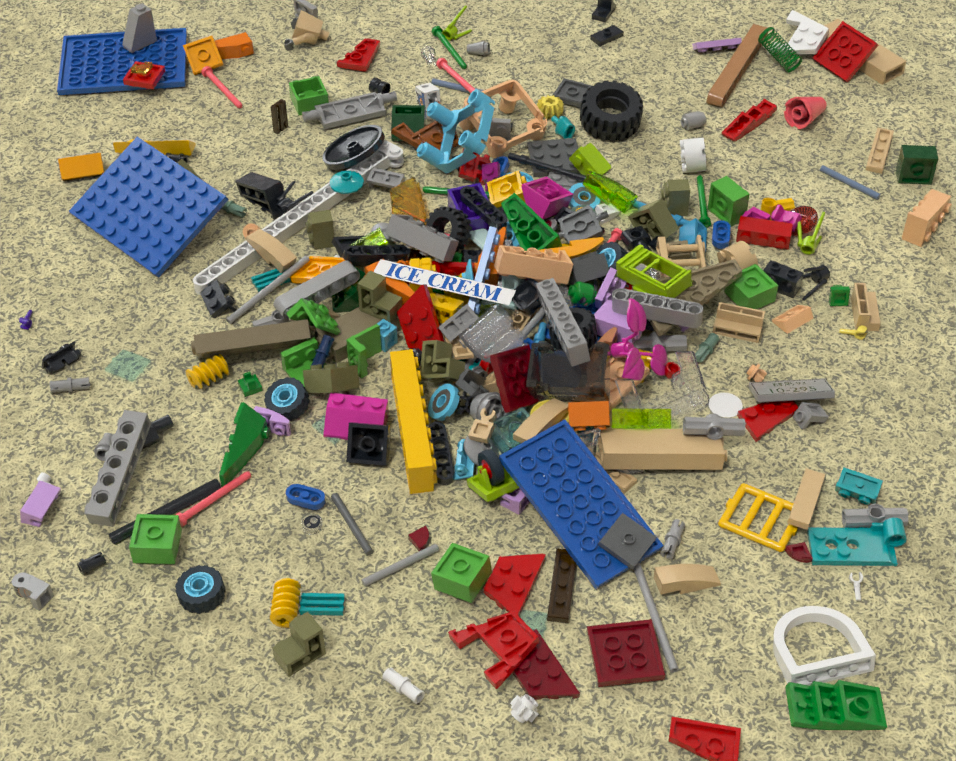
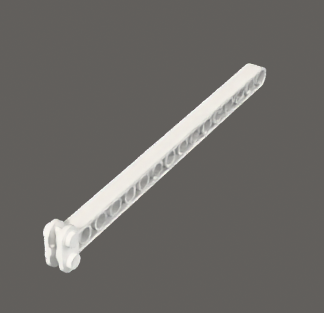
[193,140,404,295]

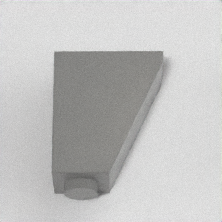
[122,3,157,53]

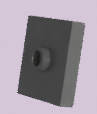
[552,78,592,108]
[598,513,657,570]

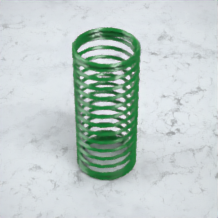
[758,27,802,72]

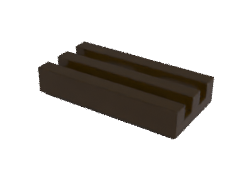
[270,99,289,134]

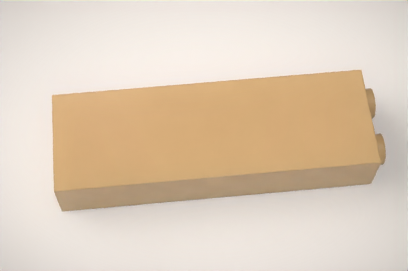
[821,19,906,85]
[598,428,727,470]

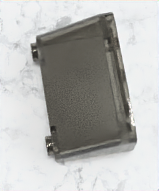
[526,341,610,402]

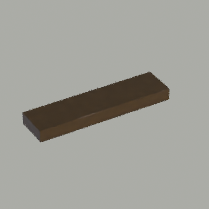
[547,548,576,624]

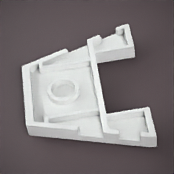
[767,10,829,55]

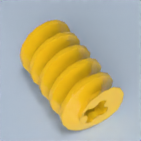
[186,354,229,389]
[270,578,301,628]

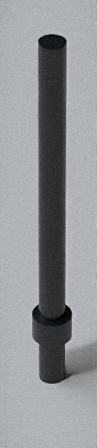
[508,153,603,187]

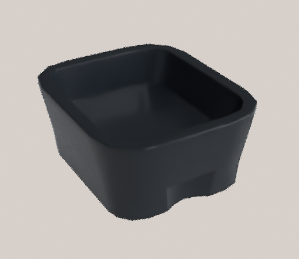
[512,280,541,315]

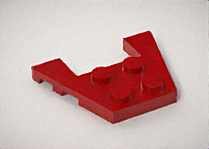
[448,611,539,689]

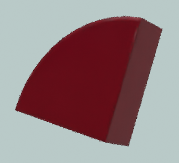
[408,525,429,551]
[784,542,813,563]

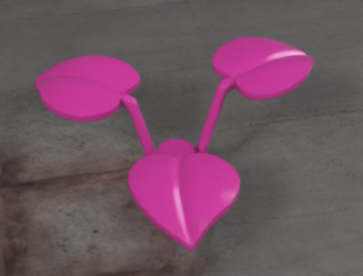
[611,298,668,381]

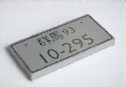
[749,378,835,402]

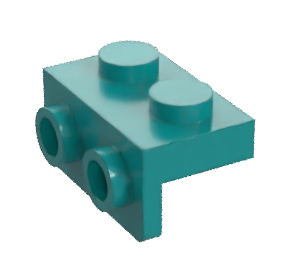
[835,467,883,505]

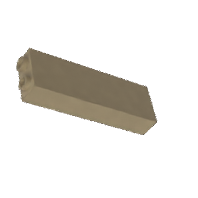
[315,284,410,363]
[191,319,311,360]

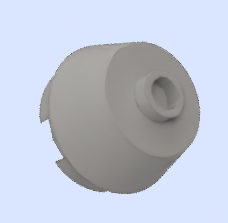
[470,392,509,428]

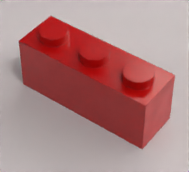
[736,216,793,250]

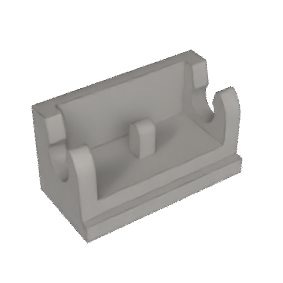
[367,167,406,195]

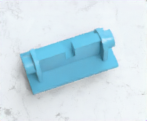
[454,439,475,480]

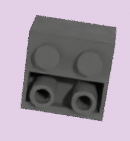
[568,251,609,286]

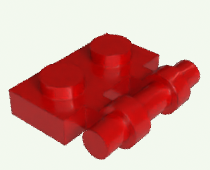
[458,149,491,185]

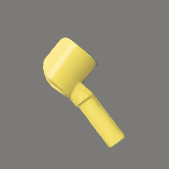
[839,325,867,340]

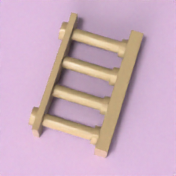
[656,235,709,304]

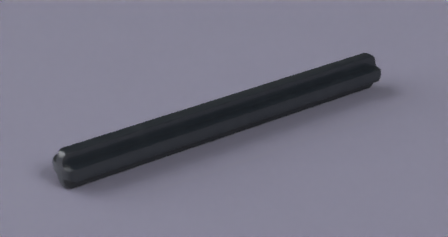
[109,479,221,544]

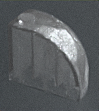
[458,303,528,363]

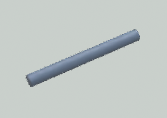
[431,78,491,98]
[820,165,881,200]

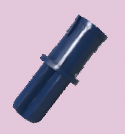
[310,335,335,369]

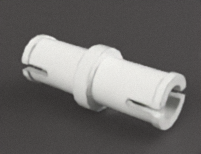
[382,667,425,704]

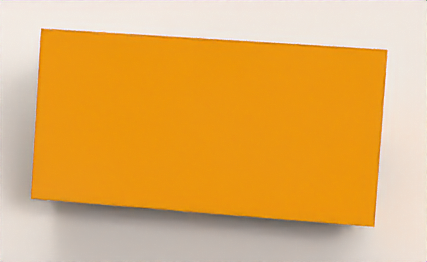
[58,153,104,181]

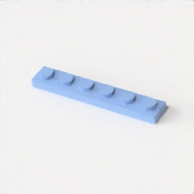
[462,226,500,336]

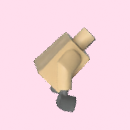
[284,10,329,51]

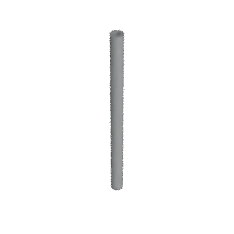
[226,256,310,324]
[633,562,679,673]

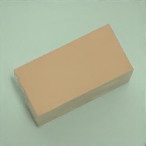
[851,283,881,331]
[713,302,765,343]

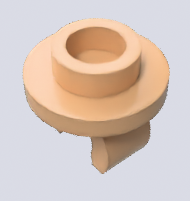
[243,223,260,238]
[746,363,767,382]

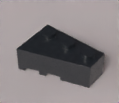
[235,172,286,220]

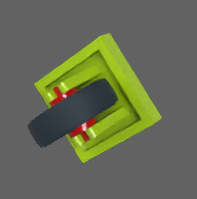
[466,449,519,502]

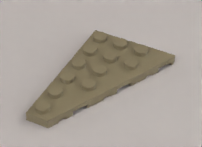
[632,259,742,336]

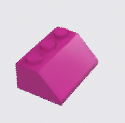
[521,176,574,219]
[323,393,389,440]

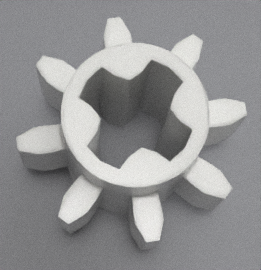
[510,694,538,723]

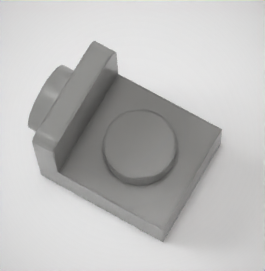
[793,402,829,429]

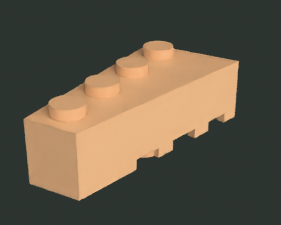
[902,189,952,247]
[494,245,573,285]

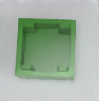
[289,76,329,116]
[708,176,750,227]
[724,264,778,309]
[129,514,182,564]
[431,543,492,603]

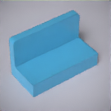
[679,218,707,252]

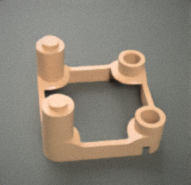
[459,80,547,158]

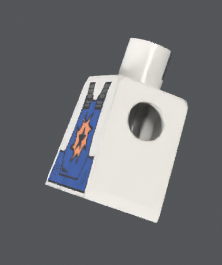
[415,83,441,120]

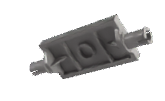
[302,91,397,129]

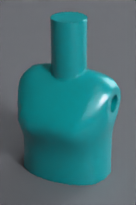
[551,116,576,139]

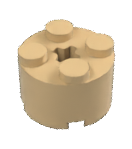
[717,241,758,270]

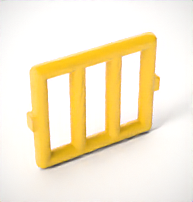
[718,483,798,552]

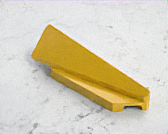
[113,139,196,157]

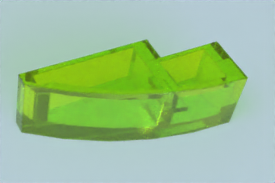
[583,171,638,213]
[612,408,671,429]

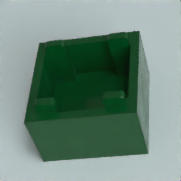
[895,145,938,185]

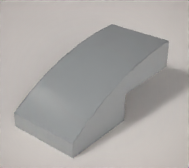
[438,304,479,342]

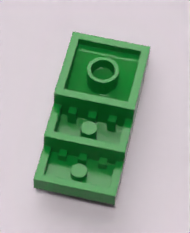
[785,680,887,730]

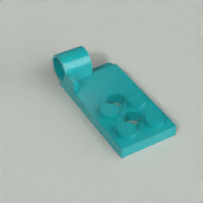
[807,518,907,566]

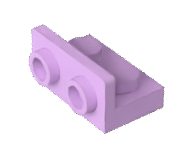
[595,267,626,309]

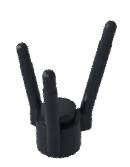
[276,181,314,214]
[802,264,830,301]

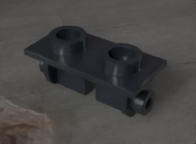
[42,341,82,374]

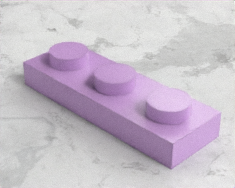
[692,38,742,52]

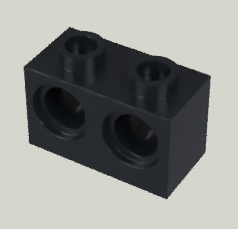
[763,260,804,299]

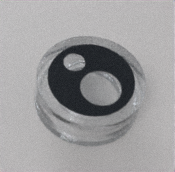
[302,514,323,535]

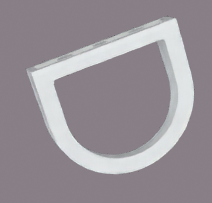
[773,606,876,686]

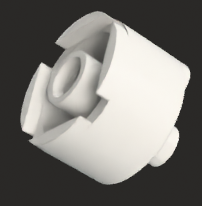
[680,138,706,173]

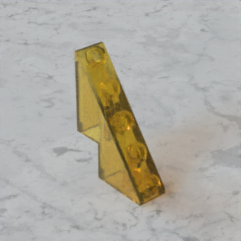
[390,177,427,225]

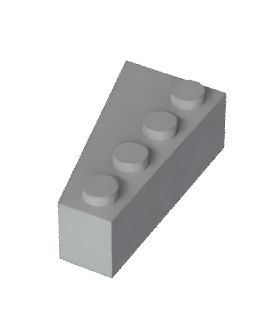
[385,214,459,263]

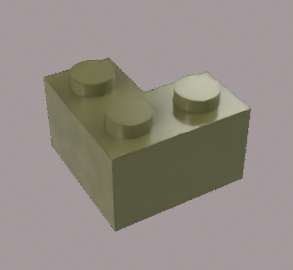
[660,179,691,216]
[628,199,679,239]
[305,209,334,250]
[358,271,403,323]
[420,340,465,383]
[303,362,360,393]
[272,612,326,677]

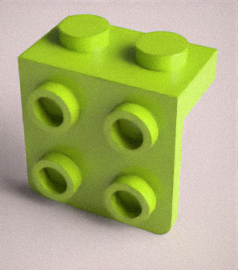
[569,143,611,179]

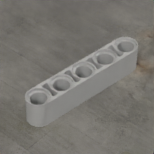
[273,261,360,319]
[612,288,703,328]

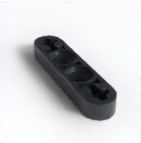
[460,186,507,231]
[343,245,411,263]
[428,422,454,486]

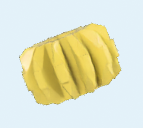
[537,95,564,120]

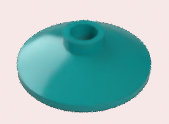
[330,171,364,194]

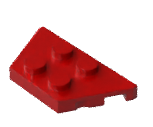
[397,284,444,351]
[484,553,546,616]

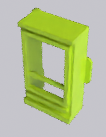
[616,244,692,298]

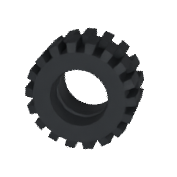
[425,207,472,252]
[548,308,598,352]

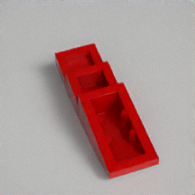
[721,99,777,142]

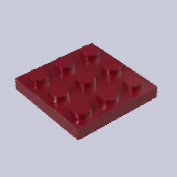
[489,344,544,413]
[586,619,665,687]

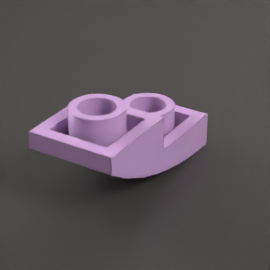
[254,406,291,436]

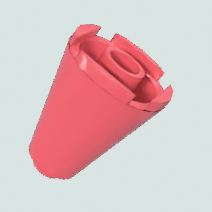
[784,97,827,129]

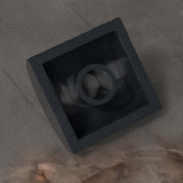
[346,422,391,466]

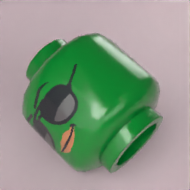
[568,281,597,308]

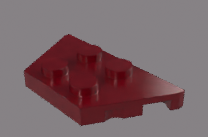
[512,629,580,700]

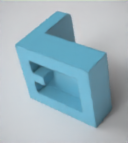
[377,319,398,352]

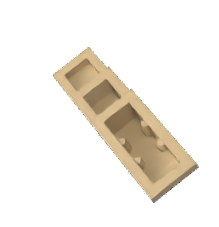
[513,398,568,443]

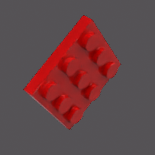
[813,21,879,83]

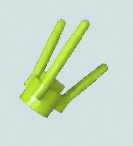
[442,5,472,41]
[797,212,825,255]

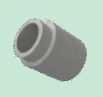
[680,111,706,130]

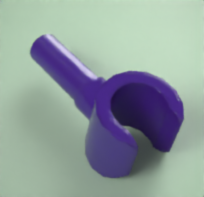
[19,310,33,330]

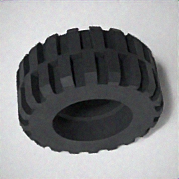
[579,80,643,142]

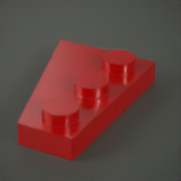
[336,38,380,72]
[737,401,798,442]
[668,716,741,761]

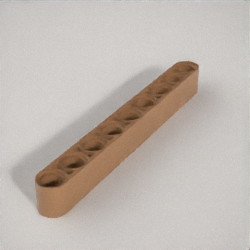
[706,24,768,107]

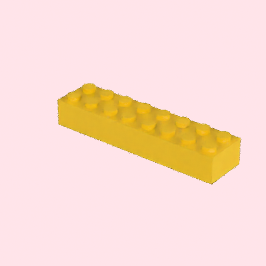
[390,349,437,494]

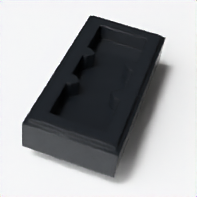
[590,25,624,46]

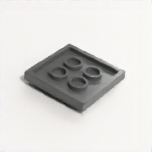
[527,138,581,177]

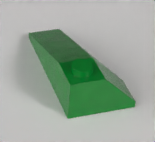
[501,193,562,251]
[219,402,270,487]

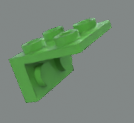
[286,298,340,335]
[346,324,381,379]
[281,338,327,387]

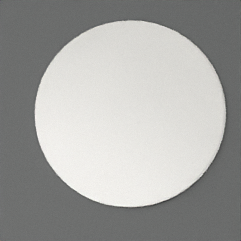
[709,393,743,417]

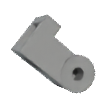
[12,572,54,611]

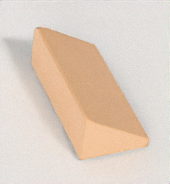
[772,305,813,334]

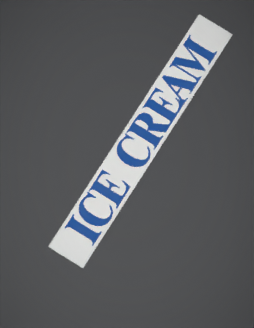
[374,259,516,305]

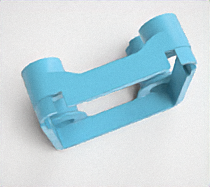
[417,89,495,174]

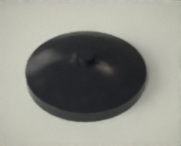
[322,125,385,170]

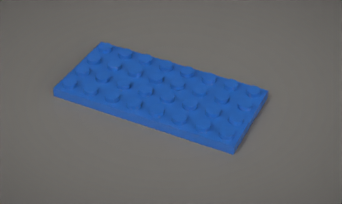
[499,420,664,589]

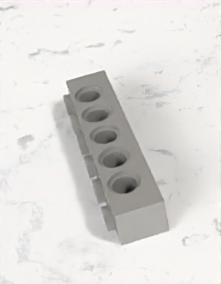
[535,278,590,366]
[84,410,151,527]

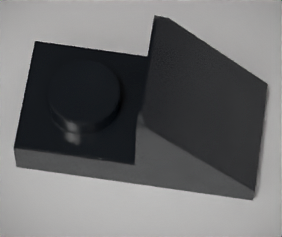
[592,0,617,22]

